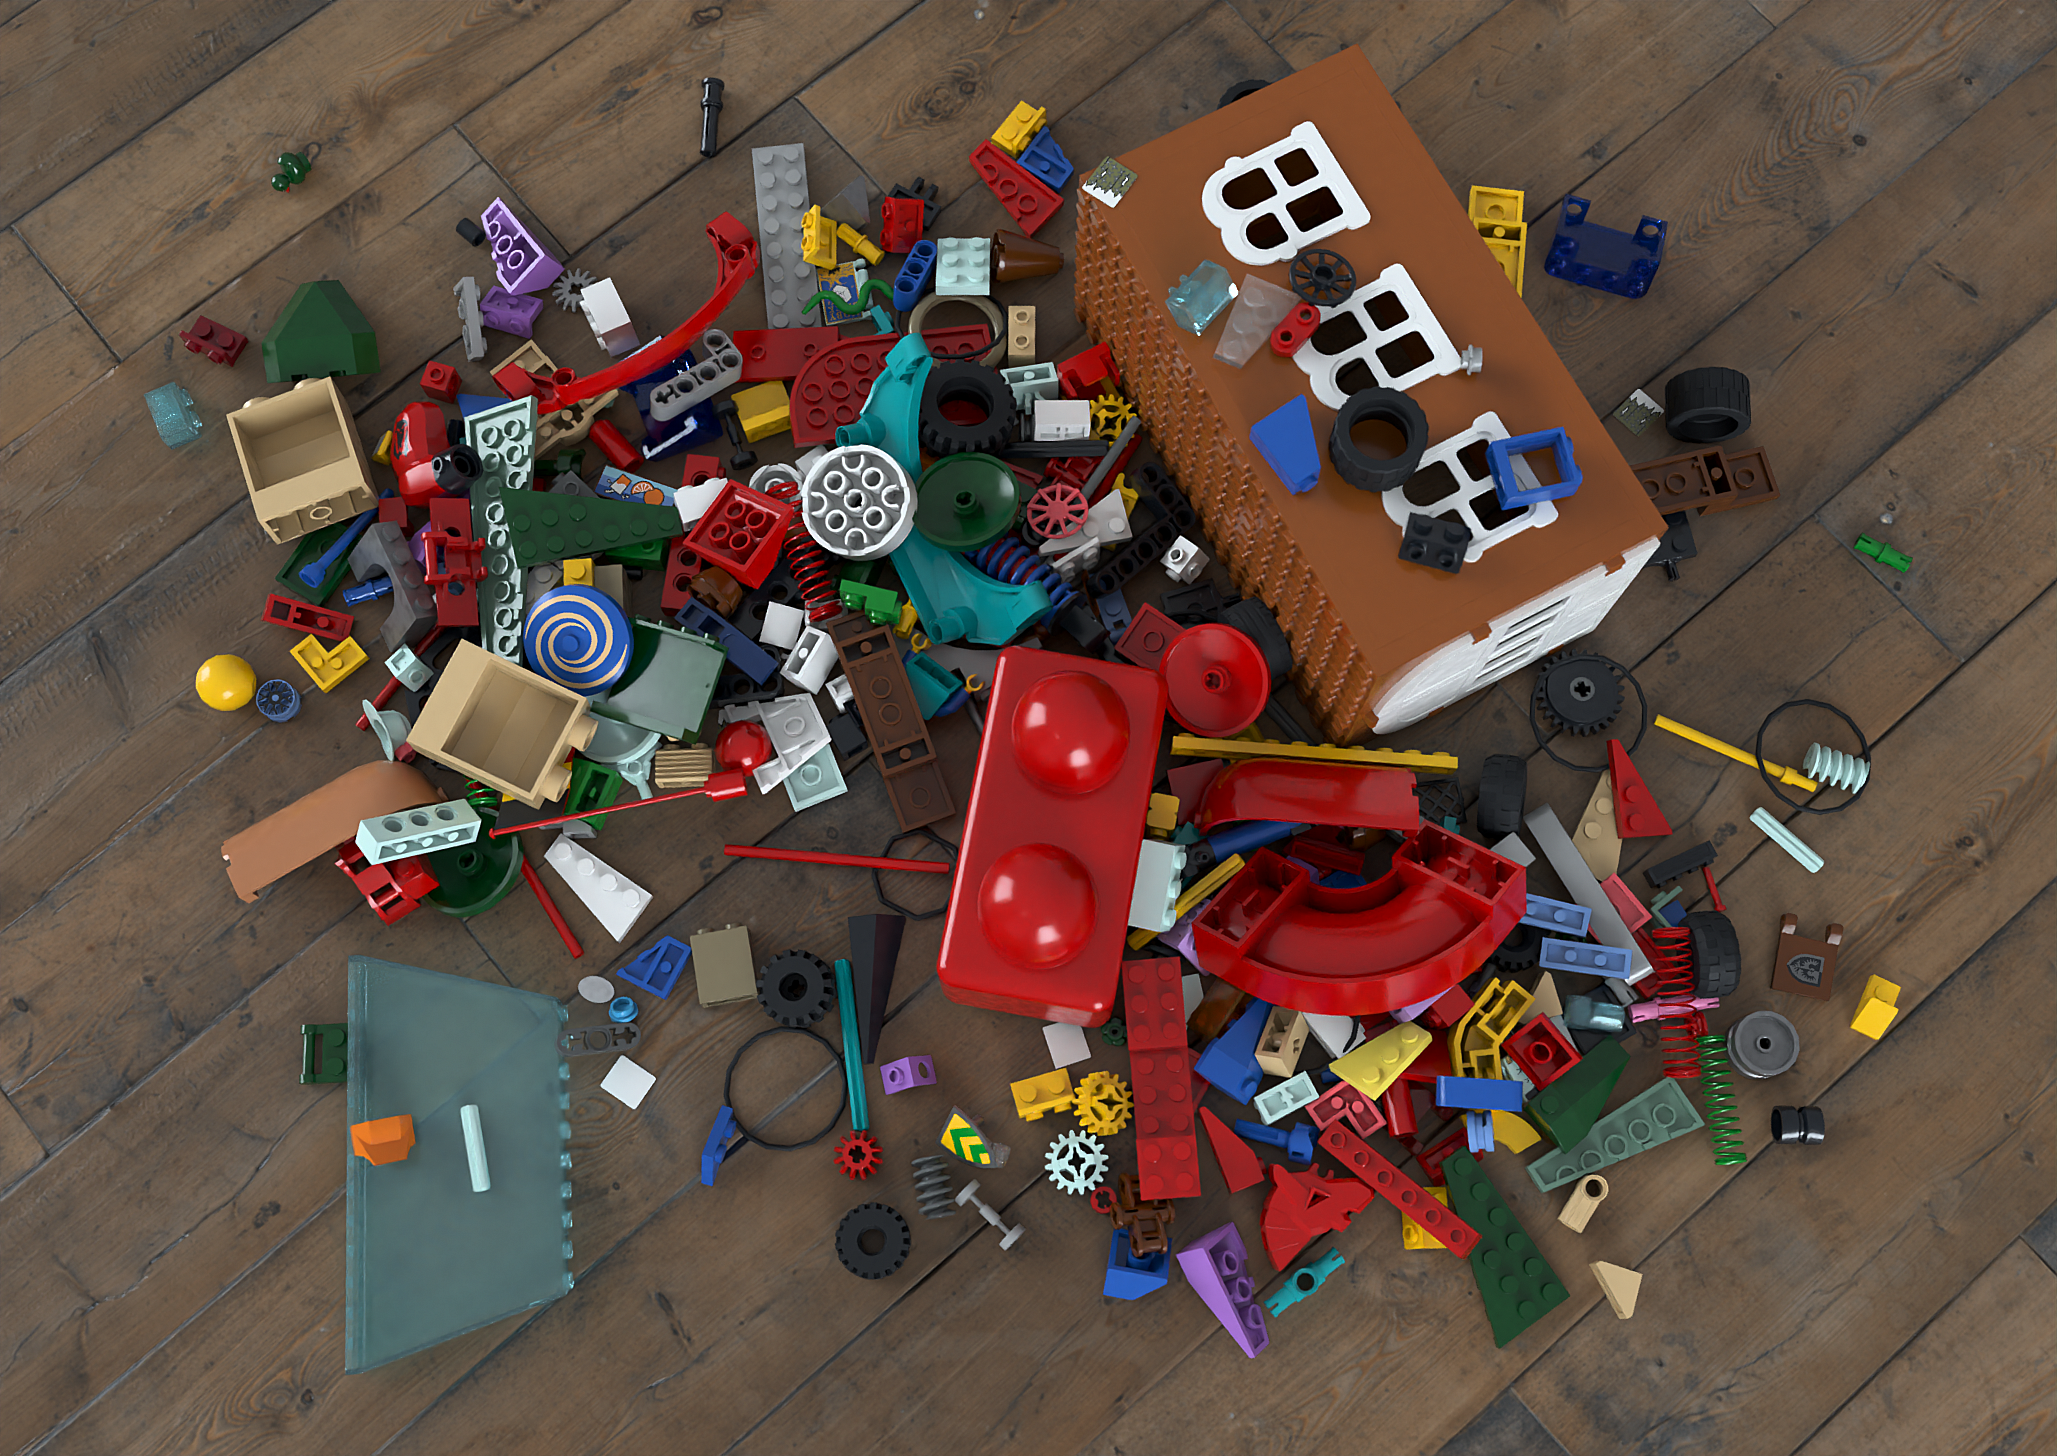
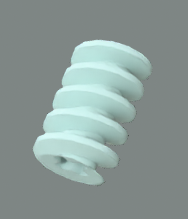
[1803,742,1870,794]

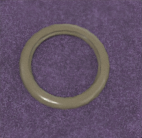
[908,291,1008,369]

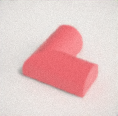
[1304,1080,1387,1140]

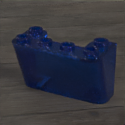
[1544,194,1668,299]

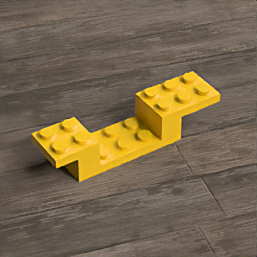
[1468,185,1527,297]

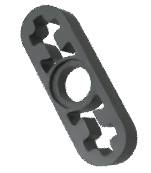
[554,1022,641,1057]

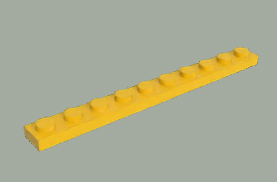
[1170,733,1458,775]

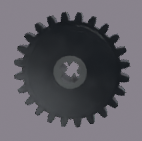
[1534,649,1625,737]

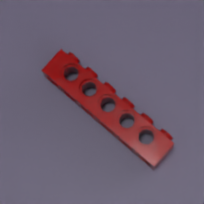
[660,454,726,617]
[1317,1119,1483,1260]

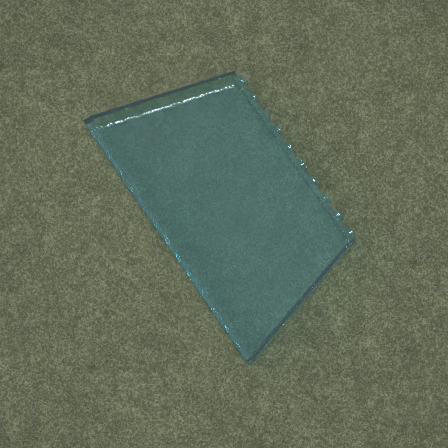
[345,955,573,1375]

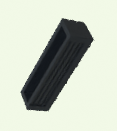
[1643,840,1718,889]

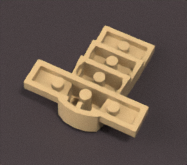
[490,339,619,461]

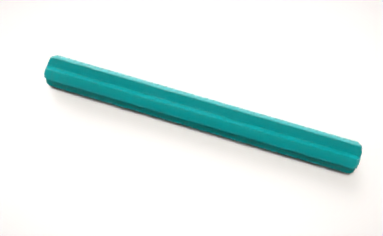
[834,959,869,1132]

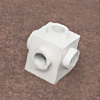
[1160,535,1210,585]

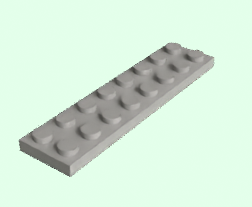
[752,143,822,329]

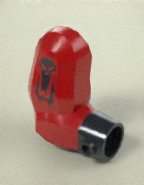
[390,402,484,509]

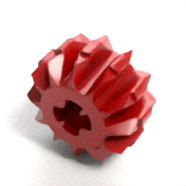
[834,1130,883,1181]

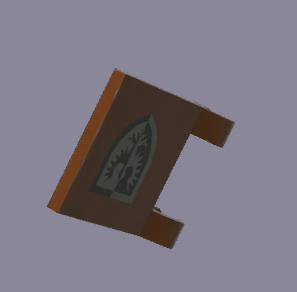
[1770,913,1844,1002]

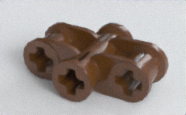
[1110,1173,1175,1257]

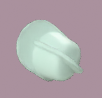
[362,699,412,761]

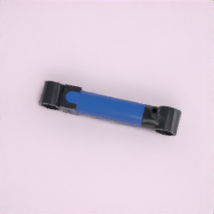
[1179,820,1322,880]

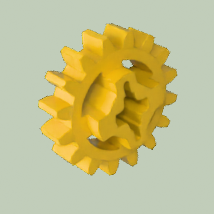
[1089,394,1137,447]
[1072,1071,1134,1136]

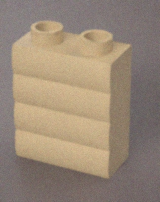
[226,377,379,545]
[406,639,599,810]

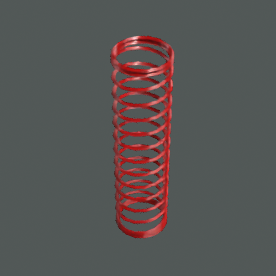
[764,481,843,622]
[1652,927,1702,1078]

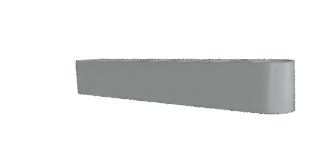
[1523,803,1655,986]

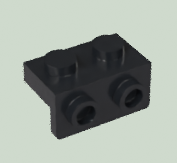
[1398,512,1471,574]

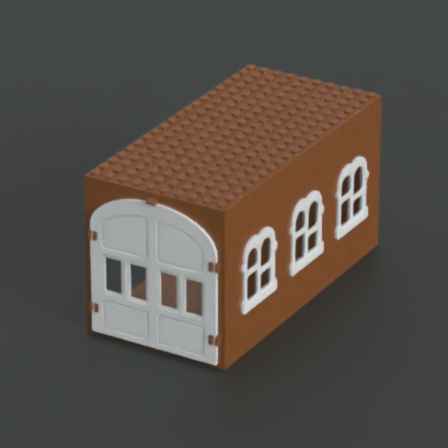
[1073,44,1669,749]

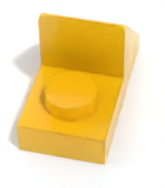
[1850,974,1901,1040]

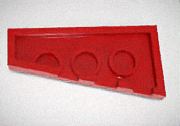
[969,139,1064,239]

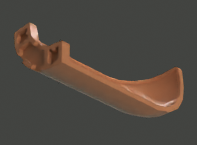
[221,760,450,903]

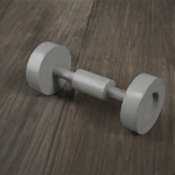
[955,1179,1026,1251]

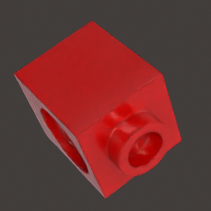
[420,360,462,404]

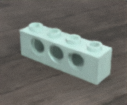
[355,799,481,865]

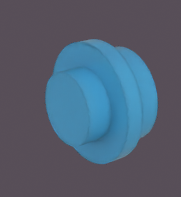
[609,997,638,1023]

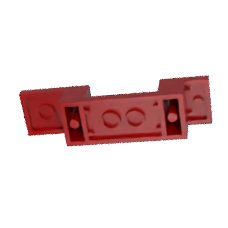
[1121,957,1201,1201]

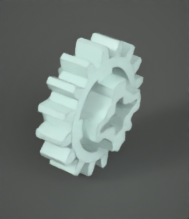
[1045,1130,1108,1195]

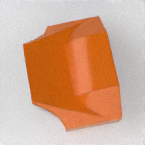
[350,1114,415,1166]

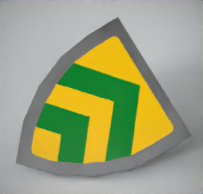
[935,1105,998,1168]

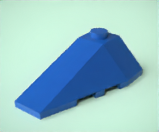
[1193,997,1281,1105]

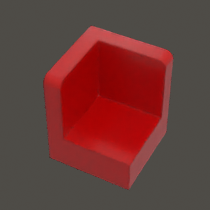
[379,497,414,537]

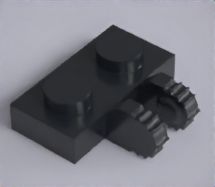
[883,176,941,231]

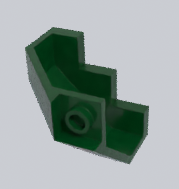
[261,280,381,384]

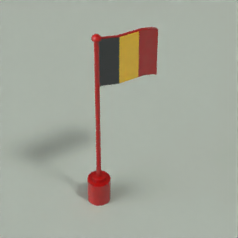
[488,747,748,839]

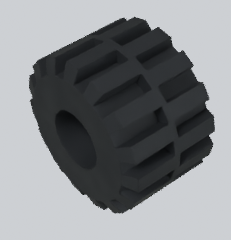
[756,949,837,1028]

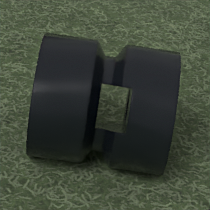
[1771,1106,1825,1145]

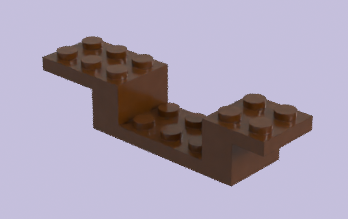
[1629,445,1780,517]
[826,609,956,833]

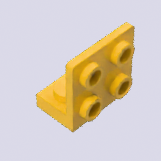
[731,381,791,443]

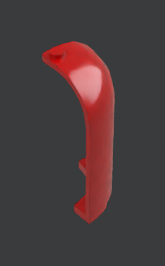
[1194,757,1419,838]

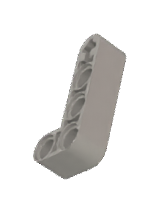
[650,328,743,421]

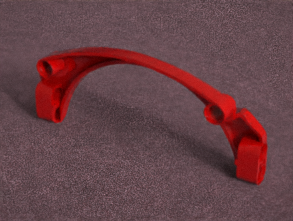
[492,212,760,415]

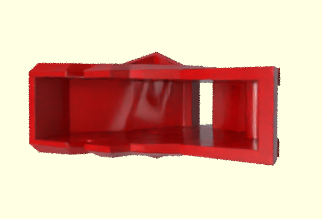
[335,835,422,926]
[1259,1163,1375,1271]

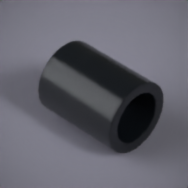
[456,218,486,247]

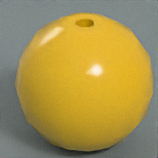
[196,654,257,711]

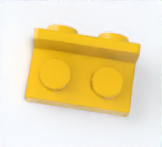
[991,100,1048,159]
[1010,1068,1076,1122]

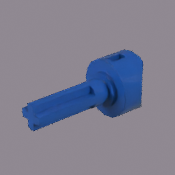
[1234,1119,1320,1165]

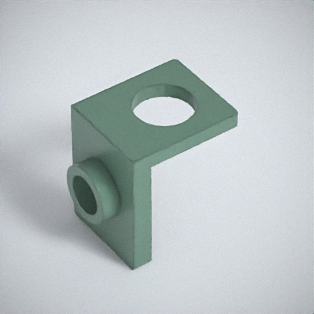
[1647,886,1683,940]

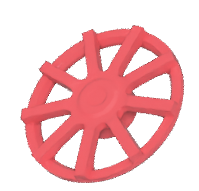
[1027,483,1089,539]

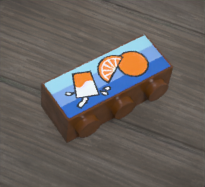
[593,464,678,507]

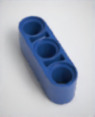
[893,240,937,312]
[1436,1076,1523,1112]

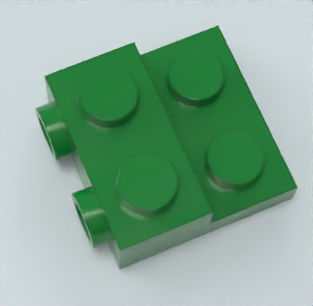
[839,579,902,627]

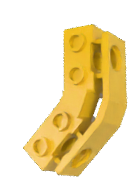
[1447,977,1535,1110]

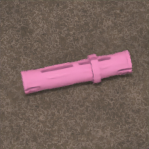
[1628,995,1719,1023]

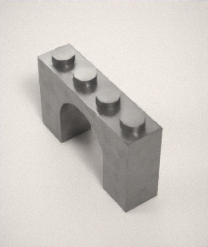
[348,521,438,652]

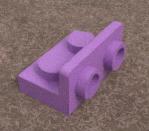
[480,286,543,338]

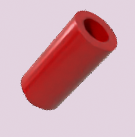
[589,419,644,473]
[1381,1078,1419,1139]

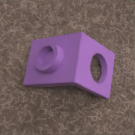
[880,1055,937,1095]

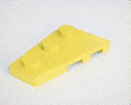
[1329,1021,1433,1101]

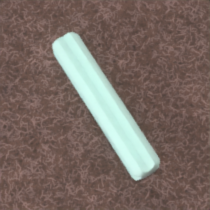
[1750,807,1824,873]
[460,1105,491,1192]

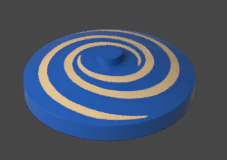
[523,584,634,697]

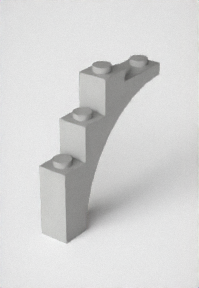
[888,623,1043,703]

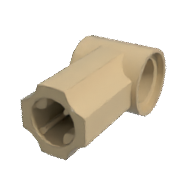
[1557,1175,1608,1233]

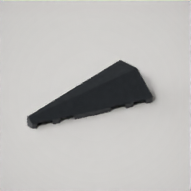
[848,914,906,1065]

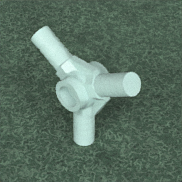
[601,741,662,799]

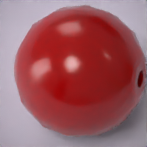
[714,720,773,778]

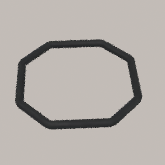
[871,828,959,921]

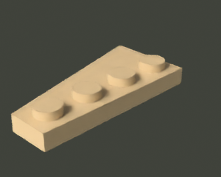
[1571,769,1622,884]

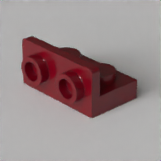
[178,315,249,367]

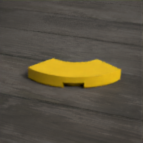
[1459,1109,1541,1154]

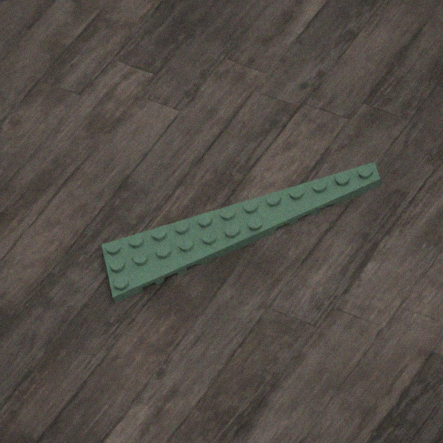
[464,395,538,667]

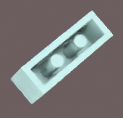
[1128,839,1187,932]

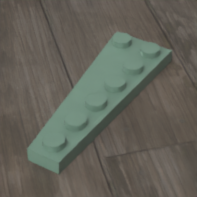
[1525,1077,1705,1193]

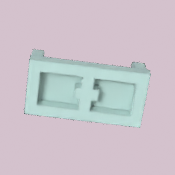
[1253,1071,1319,1126]

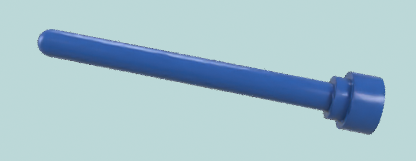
[299,488,394,588]

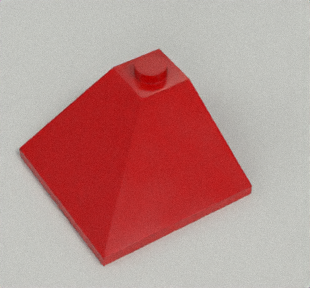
[683,479,795,590]

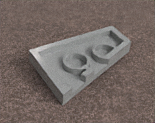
[453,277,487,362]

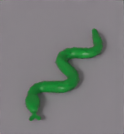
[802,278,894,315]

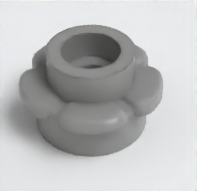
[1461,345,1482,375]

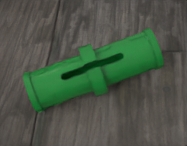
[1853,532,1913,573]

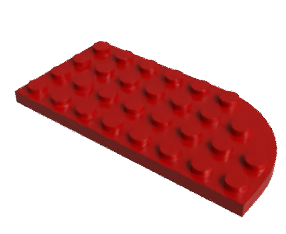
[789,324,998,448]

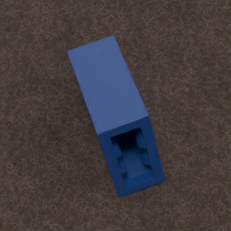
[1249,394,1321,495]

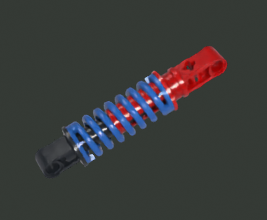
[961,531,1111,654]

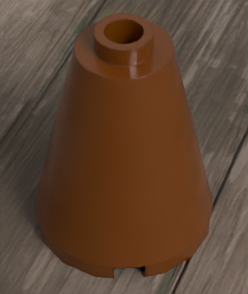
[990,229,1064,283]

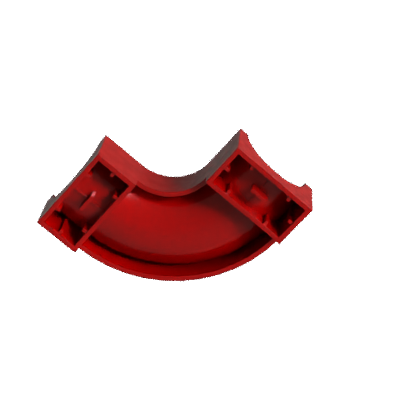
[1191,819,1527,1016]

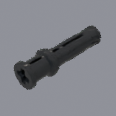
[700,77,725,157]

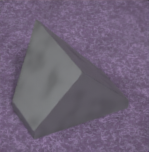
[820,175,870,233]

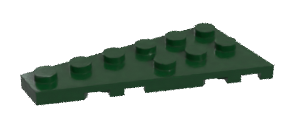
[499,487,683,569]
[1439,1145,1570,1349]

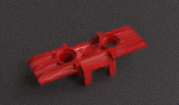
[421,498,488,627]

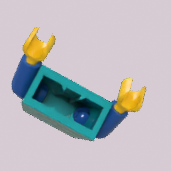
[901,633,985,720]

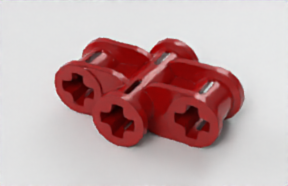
[1041,456,1105,506]

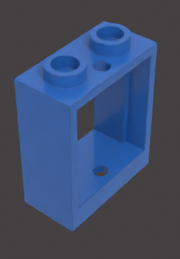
[1485,427,1582,510]

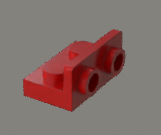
[880,197,924,253]

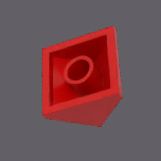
[1501,1012,1583,1091]

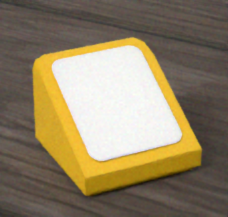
[371,430,393,466]

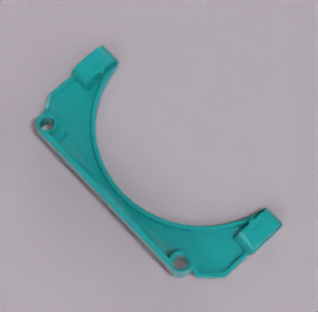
[835,332,1053,646]

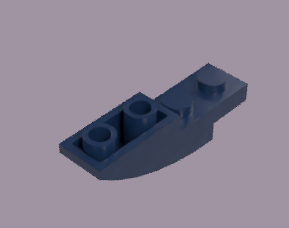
[674,597,779,685]

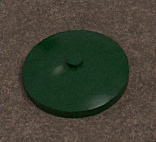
[912,452,1021,552]
[422,807,524,917]

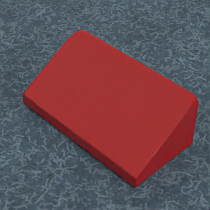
[1416,1127,1484,1187]

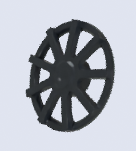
[1288,249,1356,308]

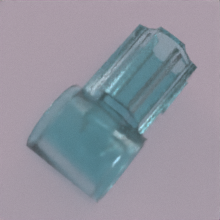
[1563,995,1625,1032]

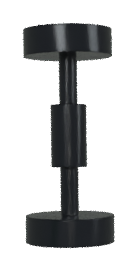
[711,400,758,470]

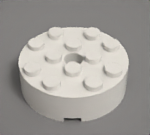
[801,444,918,561]

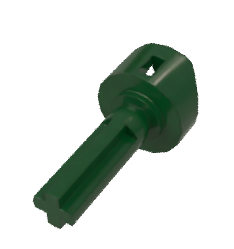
[533,449,586,484]

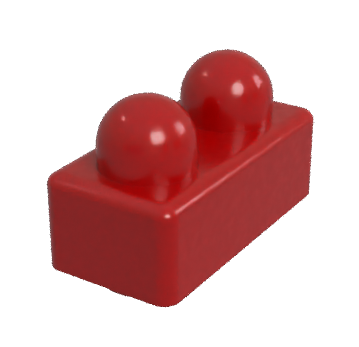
[936,645,1169,1028]

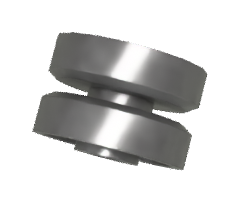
[1723,1011,1800,1079]

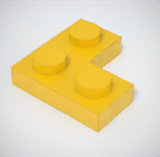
[290,634,370,693]

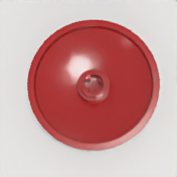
[1159,623,1271,737]

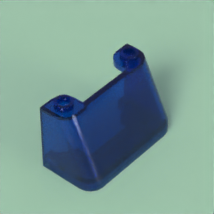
[619,335,723,462]

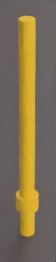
[1654,714,1818,792]

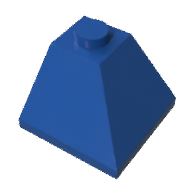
[1103,1229,1172,1300]

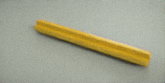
[1127,853,1245,951]

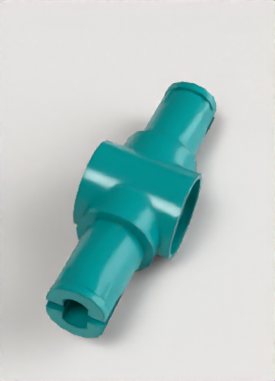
[1263,1247,1345,1318]

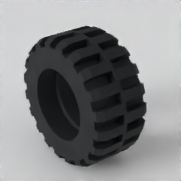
[918,359,1017,459]

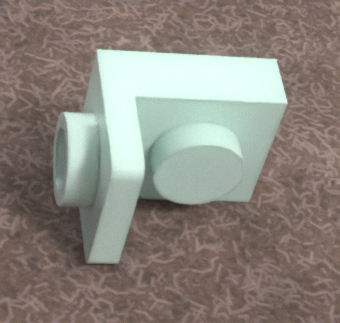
[385,644,433,692]

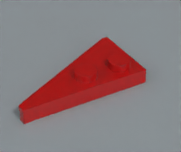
[1606,739,1673,839]

